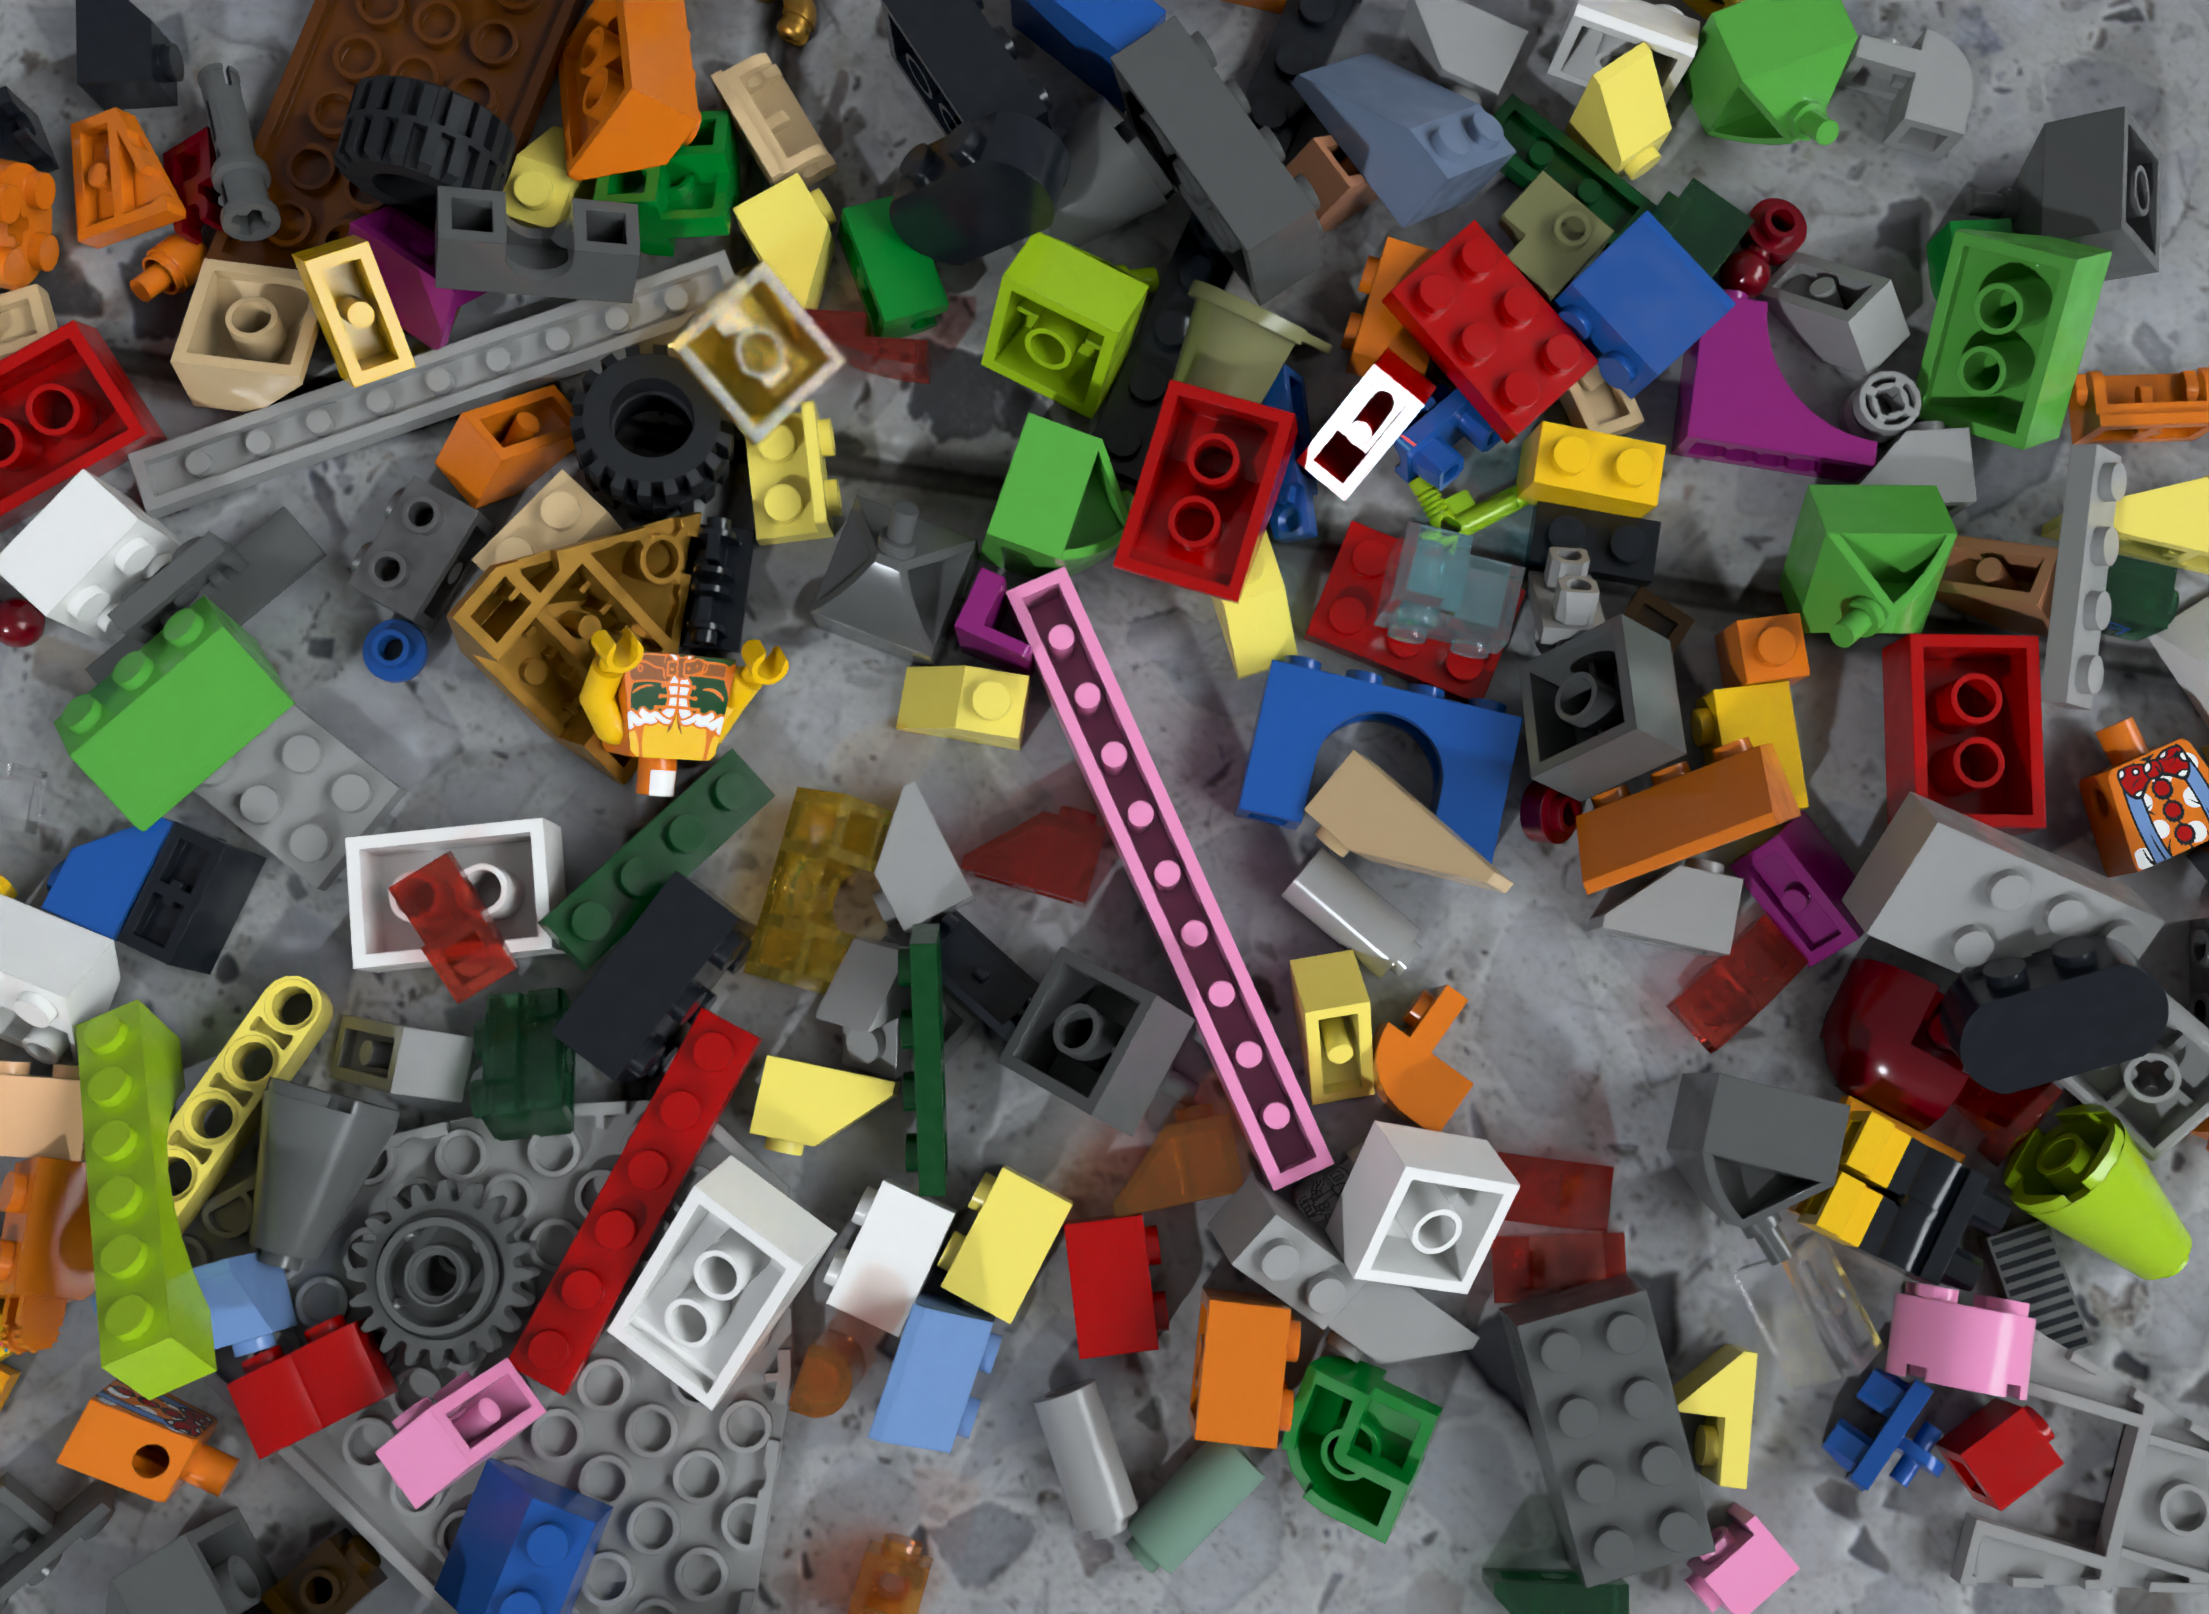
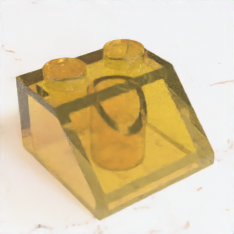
[667,260,847,445]

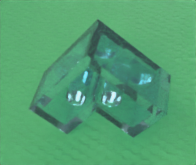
[1373,521,1525,659]

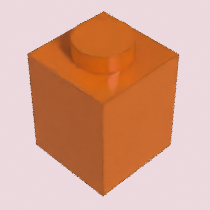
[1715,613,1810,688]

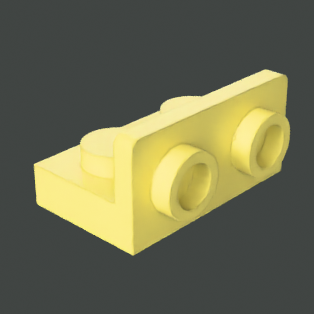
[743,400,843,546]

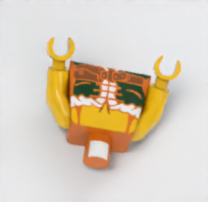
[579,628,789,797]

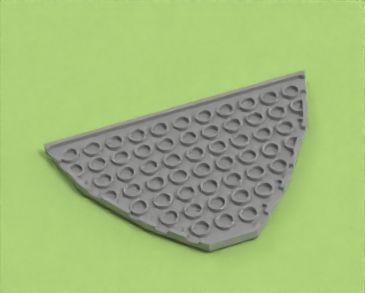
[182,1100,794,1614]

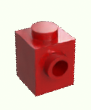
[1935,1398,2064,1511]

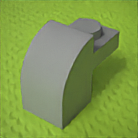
[1837,28,1974,160]

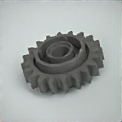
[346,1179,541,1370]

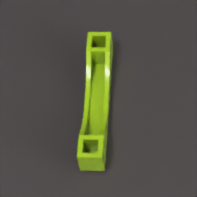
[76,999,217,1400]

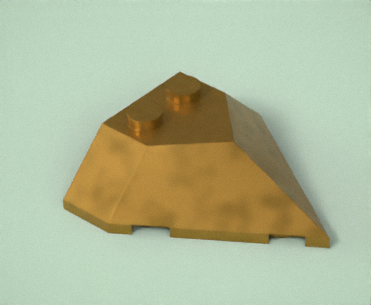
[446,511,702,786]

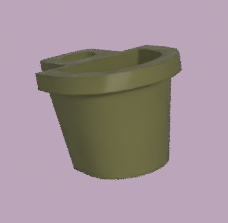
[1172,279,1333,404]

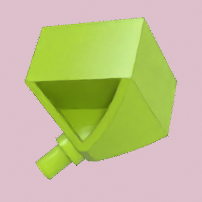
[981,232,1159,419]

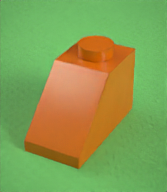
[435,384,575,509]

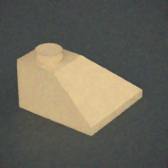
[170,258,320,413]

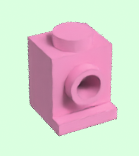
[1684,1503,1800,1614]

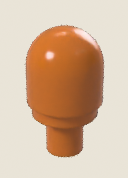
[130,233,208,302]

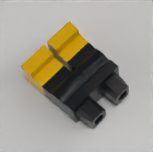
[1797,1111,2012,1292]

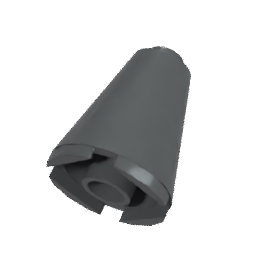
[1010,94,1177,254]
[249,1077,401,1271]

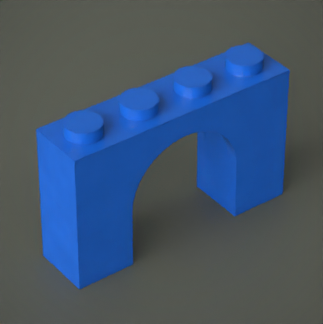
[1234,655,1523,864]

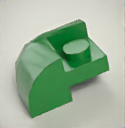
[593,110,741,257]
[1281,1356,1443,1544]

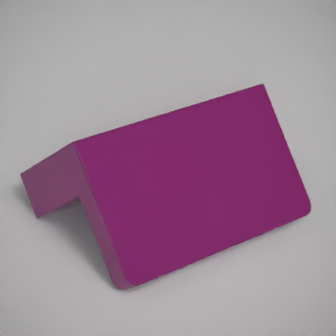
[348,205,487,350]
[954,567,1035,679]
[1730,811,1864,968]

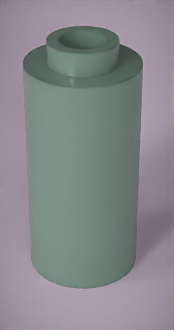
[1125,1441,1266,1574]

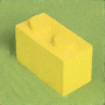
[937,1165,1073,1324]

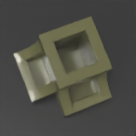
[1498,171,1614,305]

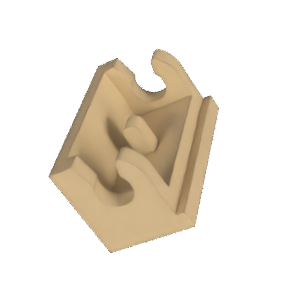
[710,53,838,188]

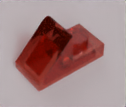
[1952,1074,2063,1168]

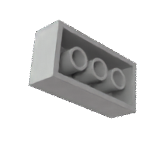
[1841,791,2166,974]

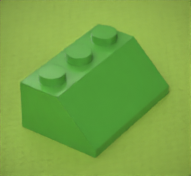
[1916,229,2112,450]
[53,595,295,832]

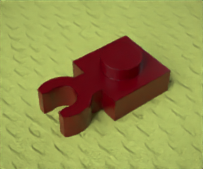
[163,126,223,245]

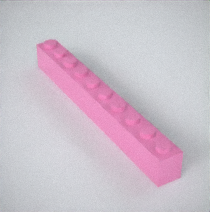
[1006,566,1335,1191]

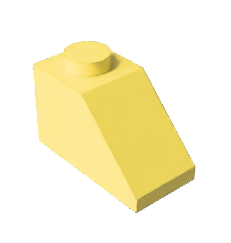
[1565,42,1672,181]
[503,125,597,228]
[732,173,837,334]
[1211,530,1298,680]
[896,665,1031,750]
[1290,949,1375,1105]
[749,1055,901,1156]

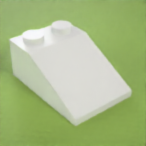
[607,1155,837,1411]

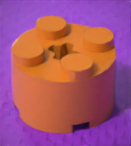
[0,158,59,290]

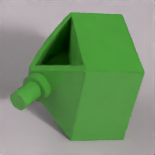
[1681,0,1858,145]
[978,412,1135,579]
[1779,484,1958,648]

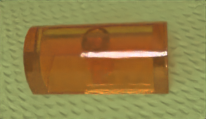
[788,1328,865,1418]

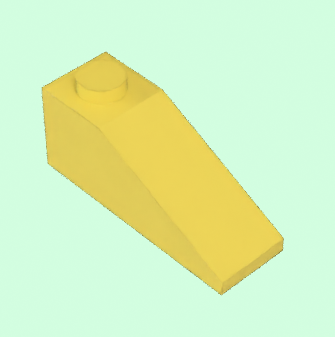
[2041,475,2209,575]

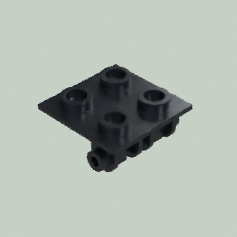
[629,517,756,653]

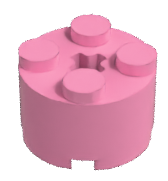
[1885,1281,2036,1400]

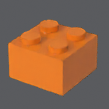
[1188,1287,1301,1449]

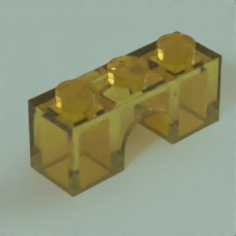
[743,786,893,995]

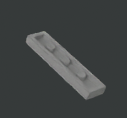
[2041,444,2127,710]

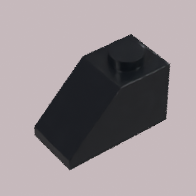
[76,0,184,111]

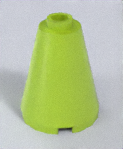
[2004,1103,2192,1280]

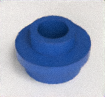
[362,619,429,683]

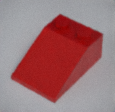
[1113,379,1298,604]

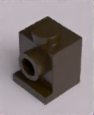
[261,1527,388,1614]

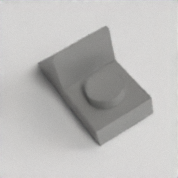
[816,936,912,1079]

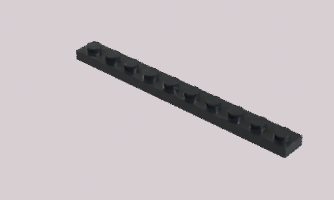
[1092,0,1356,488]

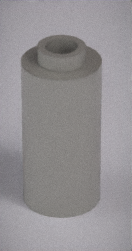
[1281,847,1423,978]
[1033,1379,1139,1540]

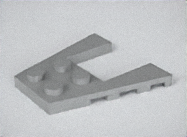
[1950,1329,2209,1594]

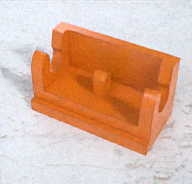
[2068,367,2209,444]

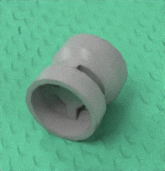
[1837,371,1922,448]

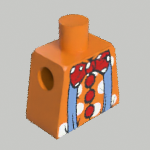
[2079,716,2209,878]
[56,1379,240,1503]

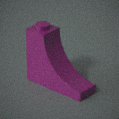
[1671,289,1878,483]

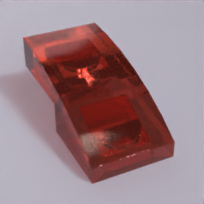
[803,309,932,384]
[388,850,518,1004]
[1666,914,1809,1054]
[1492,1231,1627,1303]

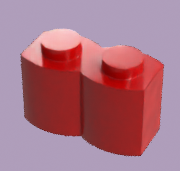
[227,1314,399,1460]

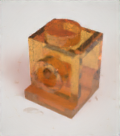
[847,1533,933,1614]

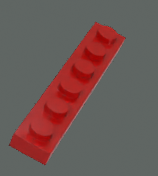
[508,1008,763,1396]

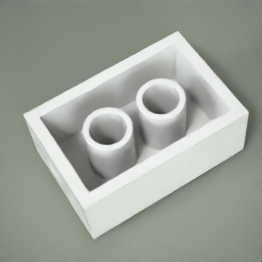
[345,818,566,973]

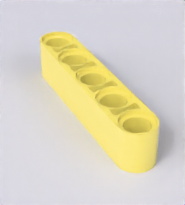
[167,976,333,1235]

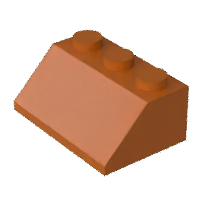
[558,0,701,181]
[1576,737,1802,895]

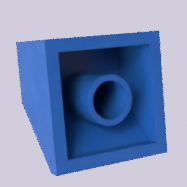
[1550,210,1736,400]
[434,1458,613,1614]

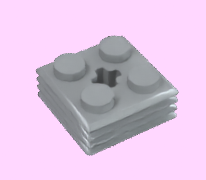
[2057,992,2209,1161]

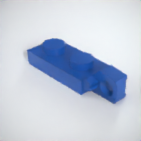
[1261,363,1318,543]

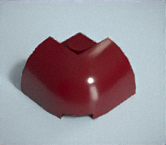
[1819,958,1970,1131]

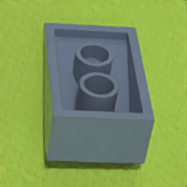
[1291,52,1516,228]

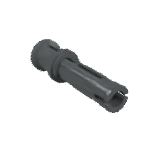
[197,63,281,241]

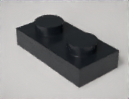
[1524,501,1661,588]

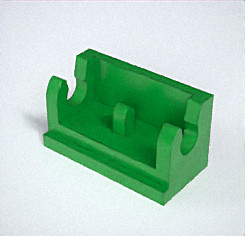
[837,195,949,347]

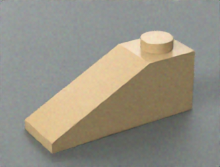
[1304,750,1514,893]

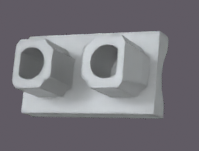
[1526,547,1606,654]

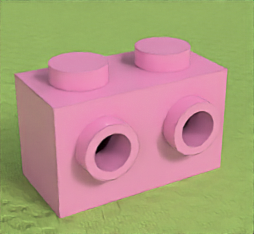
[375,1357,547,1509]

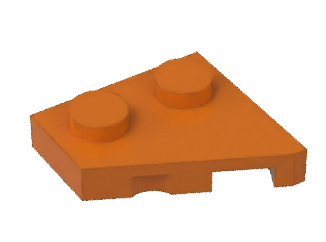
[70,107,186,249]

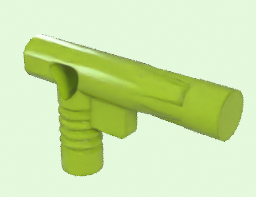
[1409,476,1530,554]

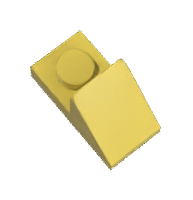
[1672,1344,1758,1489]

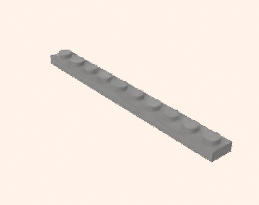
[128,250,749,519]

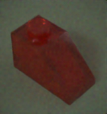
[960,806,1107,908]
[1495,1151,1614,1232]

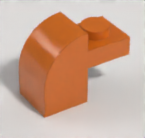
[1372,984,1474,1132]

